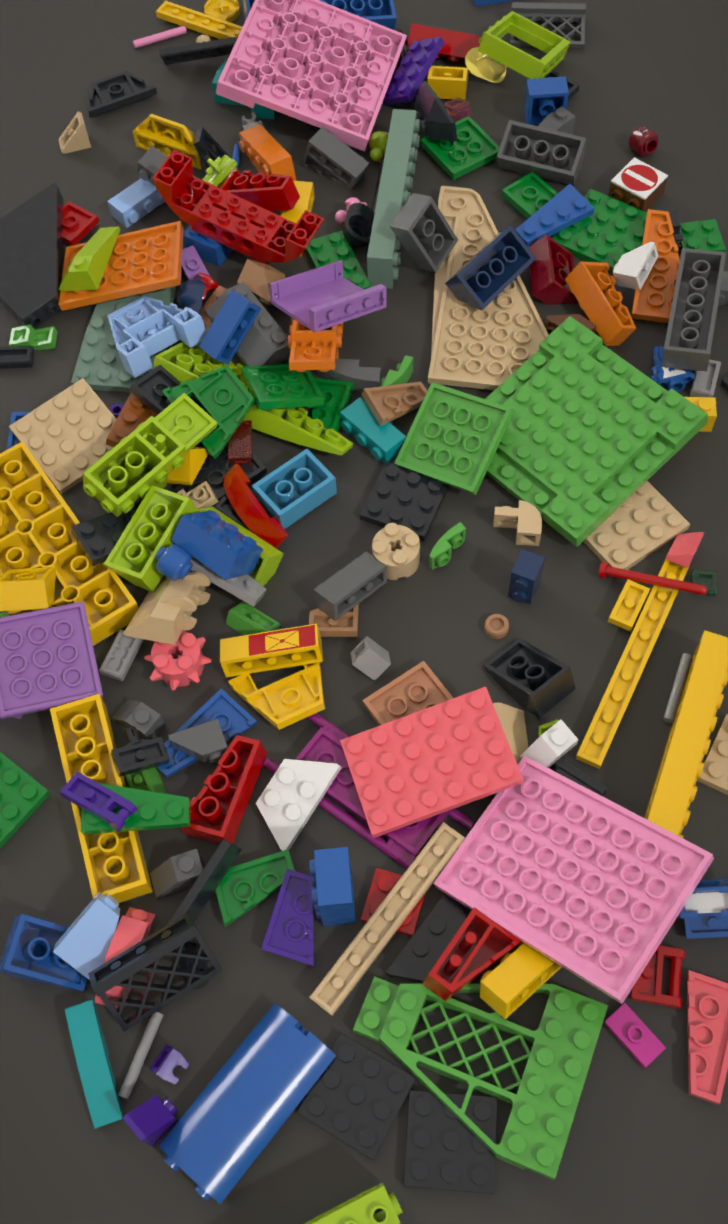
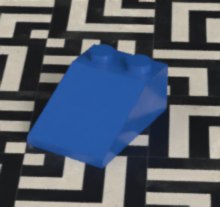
[0,914,87,992]

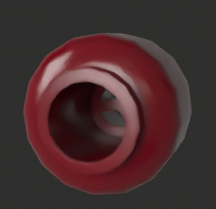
[629,126,659,157]

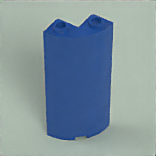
[159,1003,336,1204]

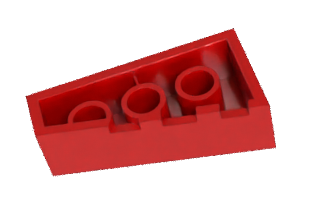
[220,169,300,212]
[178,735,267,845]

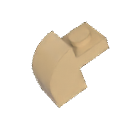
[493,500,542,546]

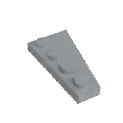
[179,546,267,607]

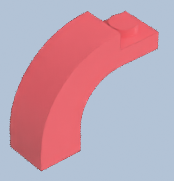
[95,907,156,1008]

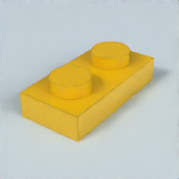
[608,579,650,632]

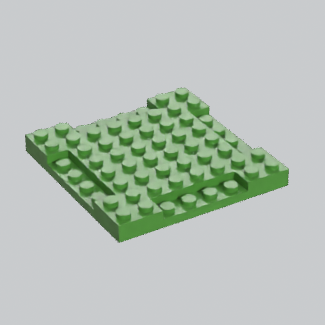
[485,316,708,547]

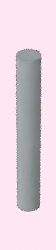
[663,653,692,723]
[118,1012,164,1100]

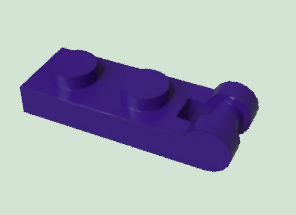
[60,772,137,831]

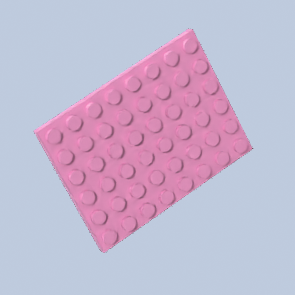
[433,756,714,1004]

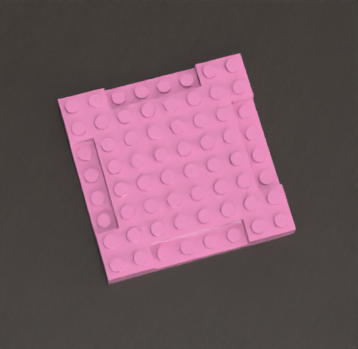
[216,0,407,151]

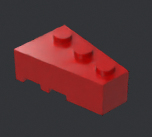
[422,907,521,1001]

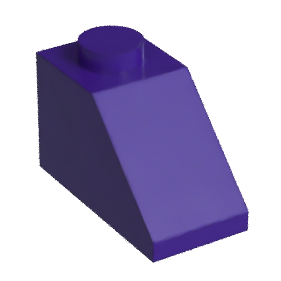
[123,1095,179,1147]

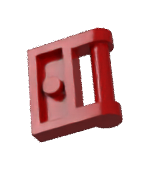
[630,945,685,1009]

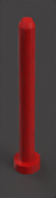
[598,561,707,595]

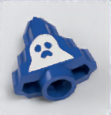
[650,346,695,392]

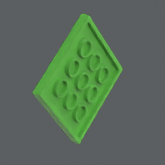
[394,382,514,495]

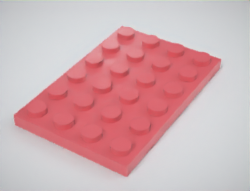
[340,687,524,838]

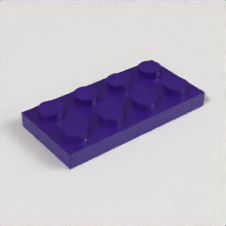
[383,36,445,106]

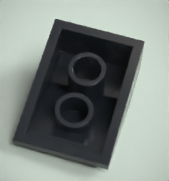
[483,638,576,718]

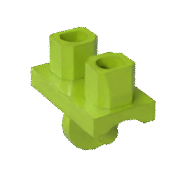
[202,155,237,188]

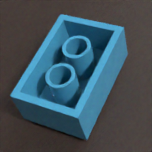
[252,449,337,529]

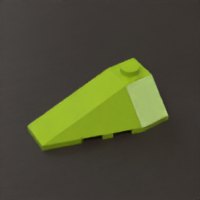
[59,227,120,292]

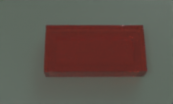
[228,420,253,463]

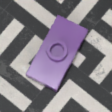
[181,245,210,280]

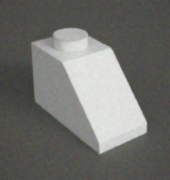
[613,242,658,290]
[520,720,578,768]

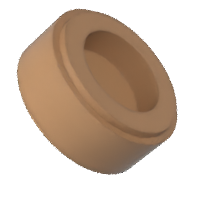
[484,614,509,639]

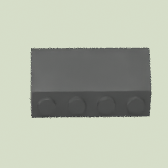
[206,282,291,366]

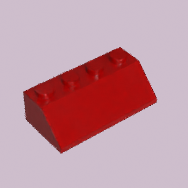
[407,23,482,62]

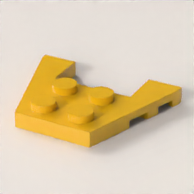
[228,662,325,730]

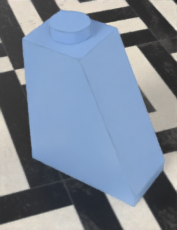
[53,892,120,980]

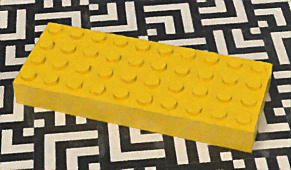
[0,441,139,646]

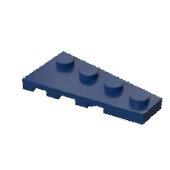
[515,184,594,247]
[156,688,257,778]

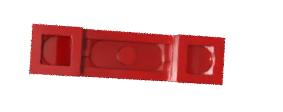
[222,464,289,549]

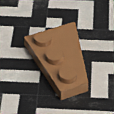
[362,382,427,426]

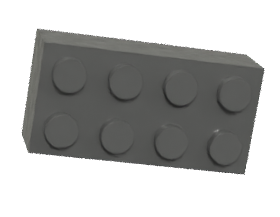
[497,120,587,186]

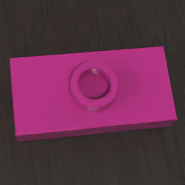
[604,1003,666,1069]

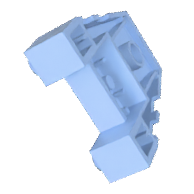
[107,296,207,378]

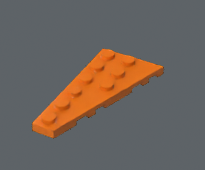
[631,209,680,323]

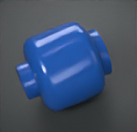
[155,544,193,581]

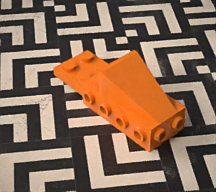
[288,317,343,372]

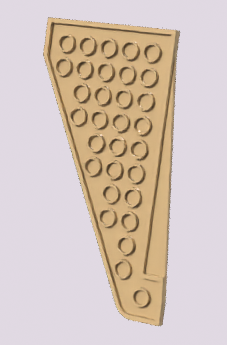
[428,186,549,390]

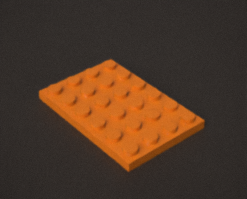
[59,221,184,311]

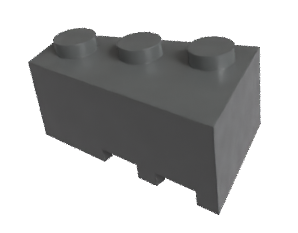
[301,127,369,190]

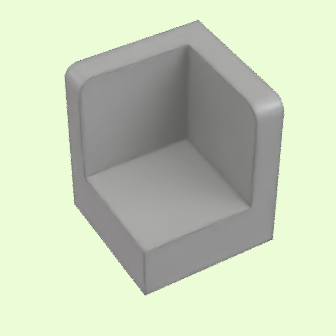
[351,636,391,680]

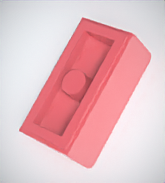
[665,532,704,568]

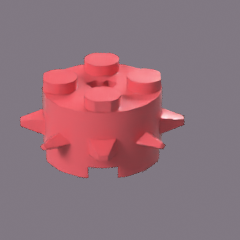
[144,630,212,690]

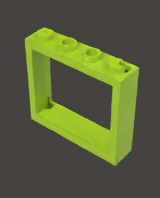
[478,11,570,79]

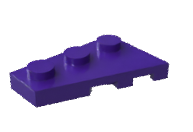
[261,869,314,966]

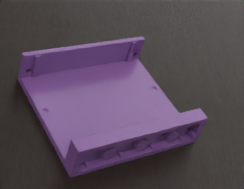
[270,260,387,332]

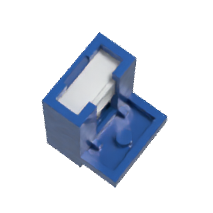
[680,877,728,939]

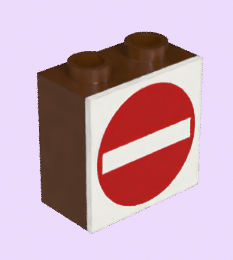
[608,158,668,212]

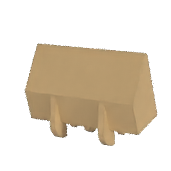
[123,570,211,645]

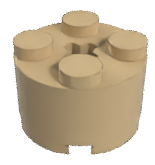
[372,523,420,580]

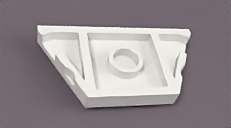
[256,759,342,851]

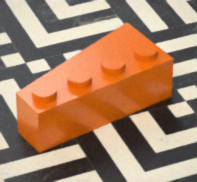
[565,261,636,346]

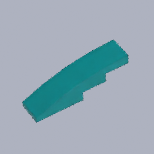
[65,999,124,1129]

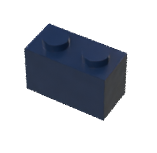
[508,549,545,604]

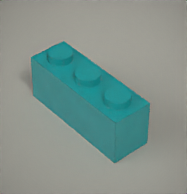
[340,397,406,463]

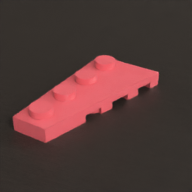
[686,970,728,1105]

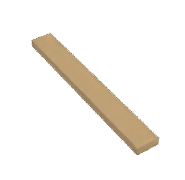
[309,822,465,1016]

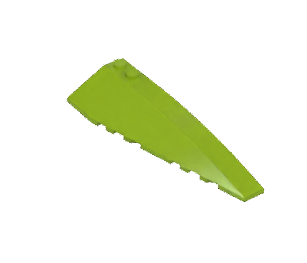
[153,342,353,456]

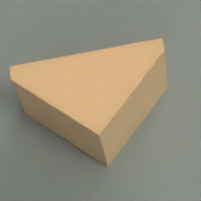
[58,111,91,154]

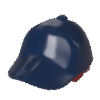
[178,273,221,313]

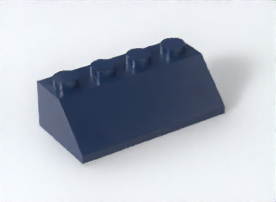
[445,225,536,310]

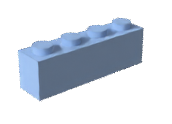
[107,178,165,228]

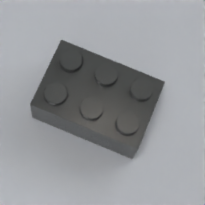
[390,193,458,273]

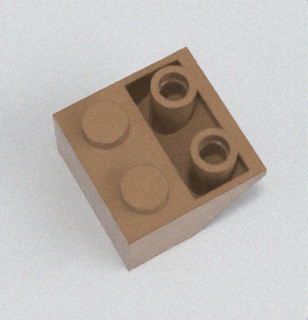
[237,259,286,305]

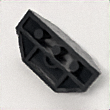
[414,81,458,142]

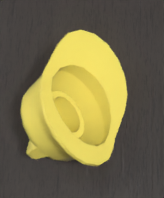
[465,47,507,83]

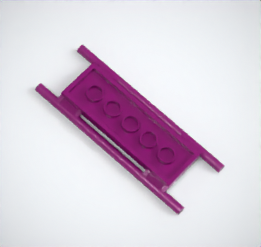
[263,713,476,869]

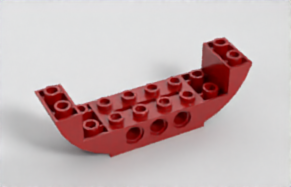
[152,149,324,264]

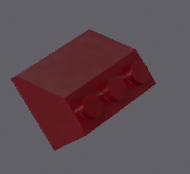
[528,234,578,305]

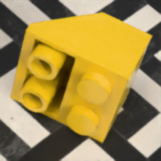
[428,66,469,100]

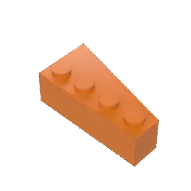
[239,124,297,181]

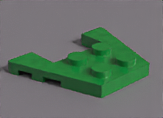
[162,365,256,459]

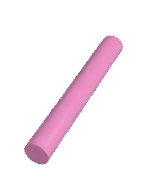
[133,26,187,48]

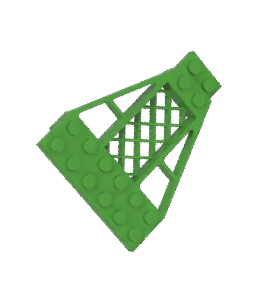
[353,976,608,1180]

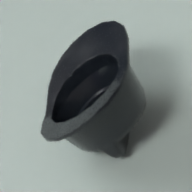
[343,203,374,248]

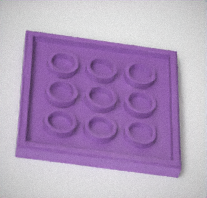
[0,601,104,719]

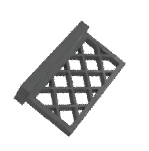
[510,2,586,48]

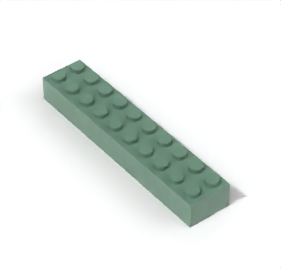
[367,109,420,289]

